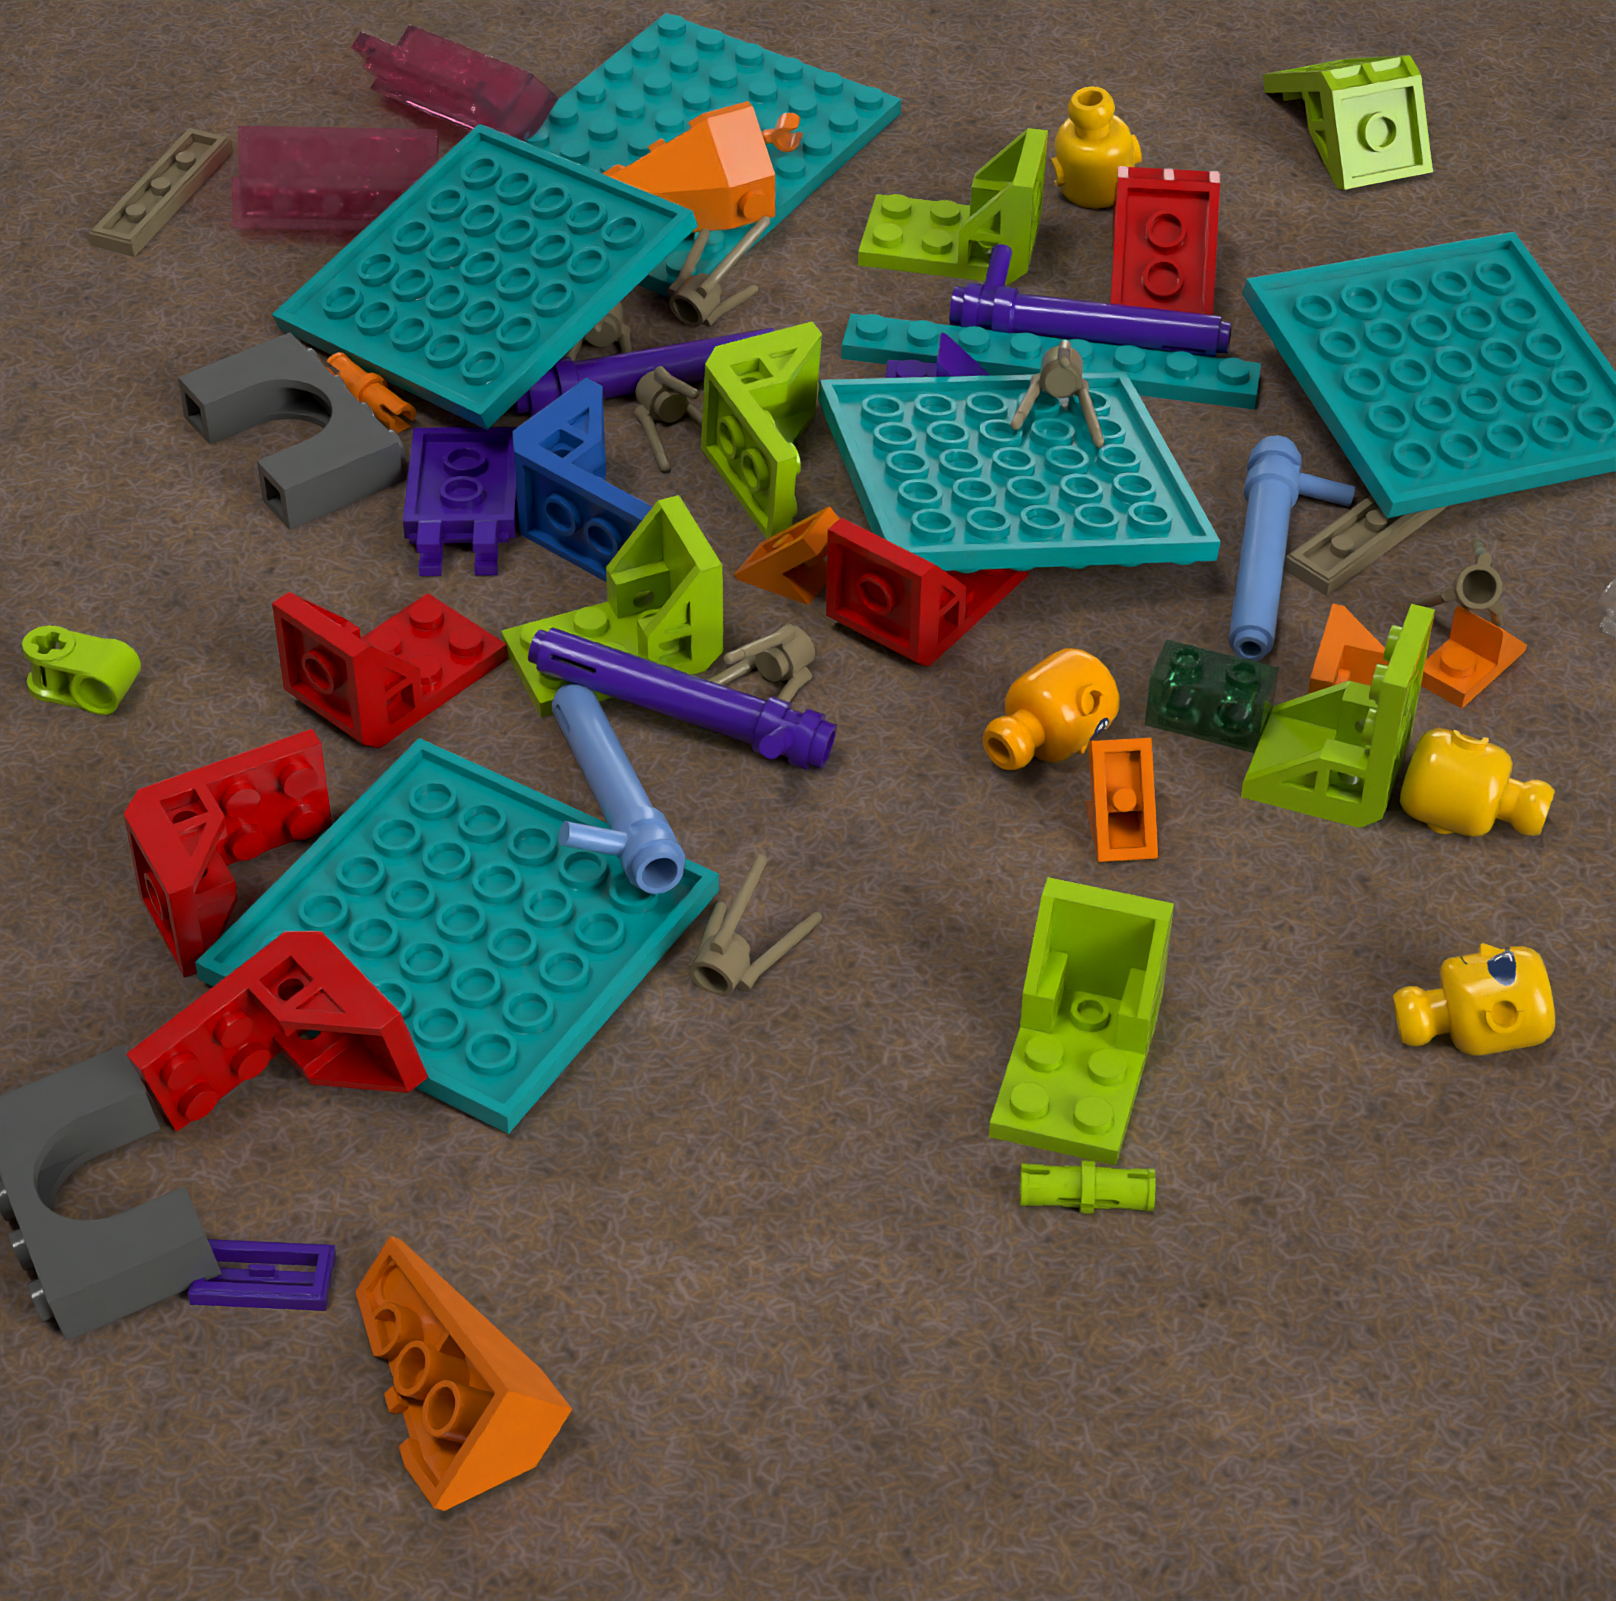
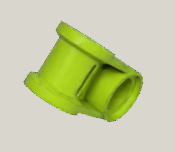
[22,625,141,715]

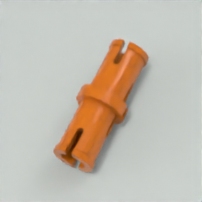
[324,352,416,434]

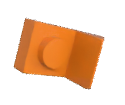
[734,506,840,604]
[1308,603,1389,694]
[1421,606,1527,709]
[1085,738,1158,862]

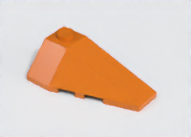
[602,101,775,232]
[355,1236,572,1511]

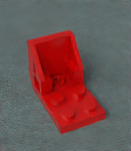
[1110,166,1220,315]
[826,517,1028,667]
[272,591,508,748]
[123,729,332,978]
[126,931,428,1131]

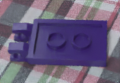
[403,427,518,576]

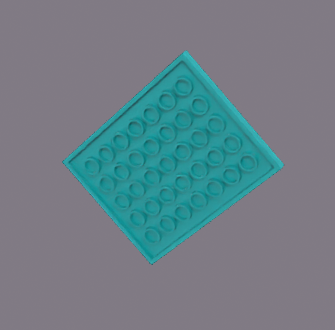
[512,13,901,298]

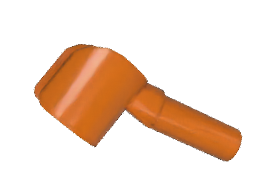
[761,113,803,152]

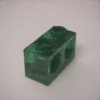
[1145,639,1279,753]

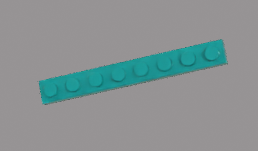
[841,313,1261,410]

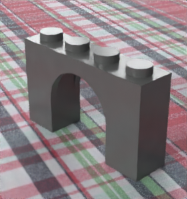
[178,332,405,530]
[0,1044,222,1340]

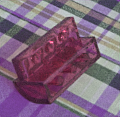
[351,24,559,142]
[232,126,439,230]

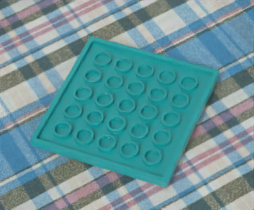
[272,124,698,430]
[1242,231,1616,518]
[818,372,1221,573]
[195,738,719,1134]

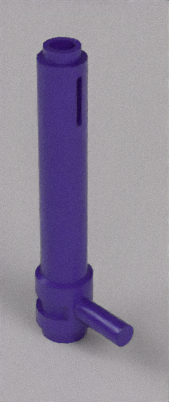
[949,244,1232,357]
[511,328,775,417]
[528,627,837,770]

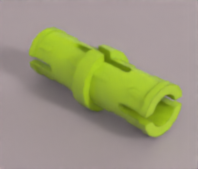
[1020,1160,1156,1214]

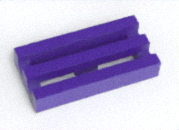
[188,1239,336,1311]

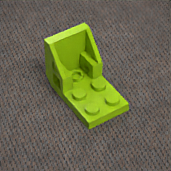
[1262,55,1433,190]
[858,128,1048,284]
[701,322,822,539]
[501,495,723,718]
[1241,604,1435,828]
[989,877,1174,1166]

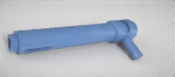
[1228,435,1355,662]
[552,683,685,894]

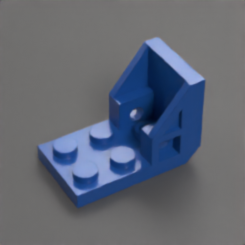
[512,378,652,593]

